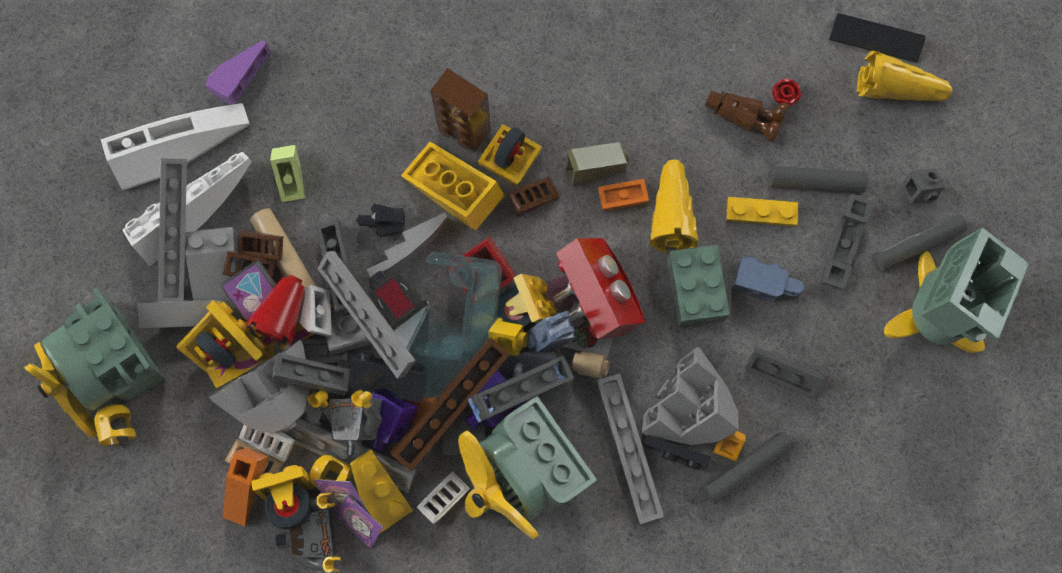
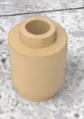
[572,351,610,379]

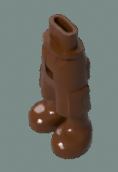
[705,90,789,143]

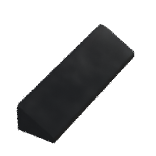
[829,13,926,63]

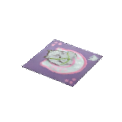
[313,479,370,515]
[336,495,383,548]

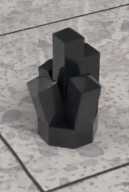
[356,203,405,238]

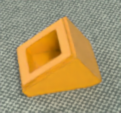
[713,431,746,462]

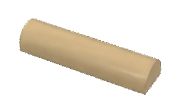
[250,208,317,288]

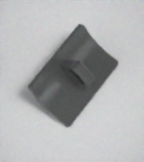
[497,352,557,400]

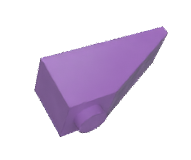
[205,40,271,105]

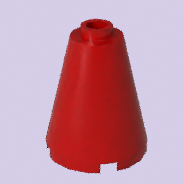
[245,275,305,346]

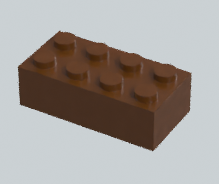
[430,68,491,151]

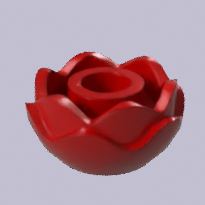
[772,79,801,106]

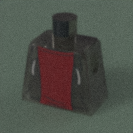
[370,271,428,331]

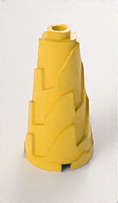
[857,51,952,102]
[650,160,699,253]

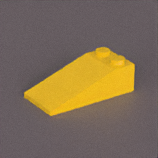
[401,142,505,231]

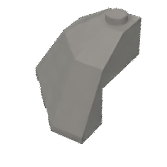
[209,340,310,434]
[642,347,738,445]

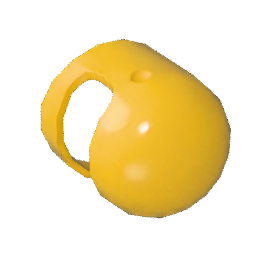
[94,404,137,446]
[310,455,352,490]

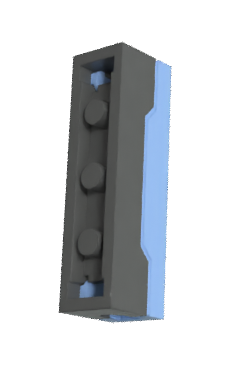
[468,355,574,422]

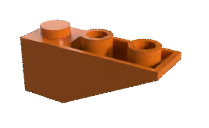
[222,447,269,526]

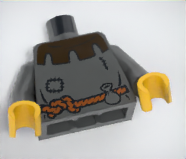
[308,390,382,455]
[275,492,341,573]

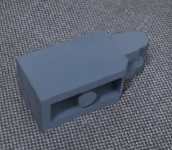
[731,257,804,302]
[526,311,575,352]

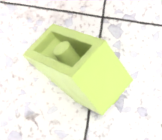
[270,145,305,202]

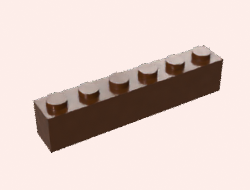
[390,338,510,471]

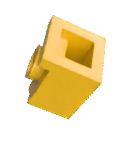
[488,318,528,356]

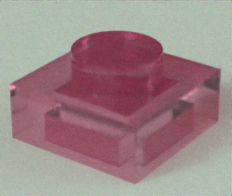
[547,275,570,296]

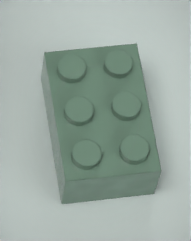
[667,245,730,326]

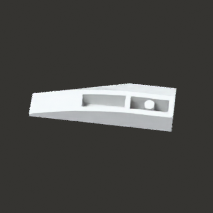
[101,103,250,191]
[122,152,252,266]

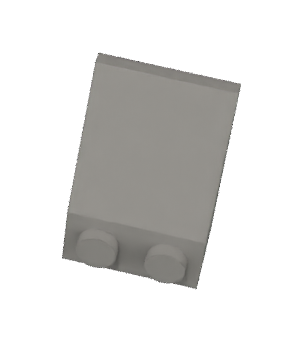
[185,227,241,301]

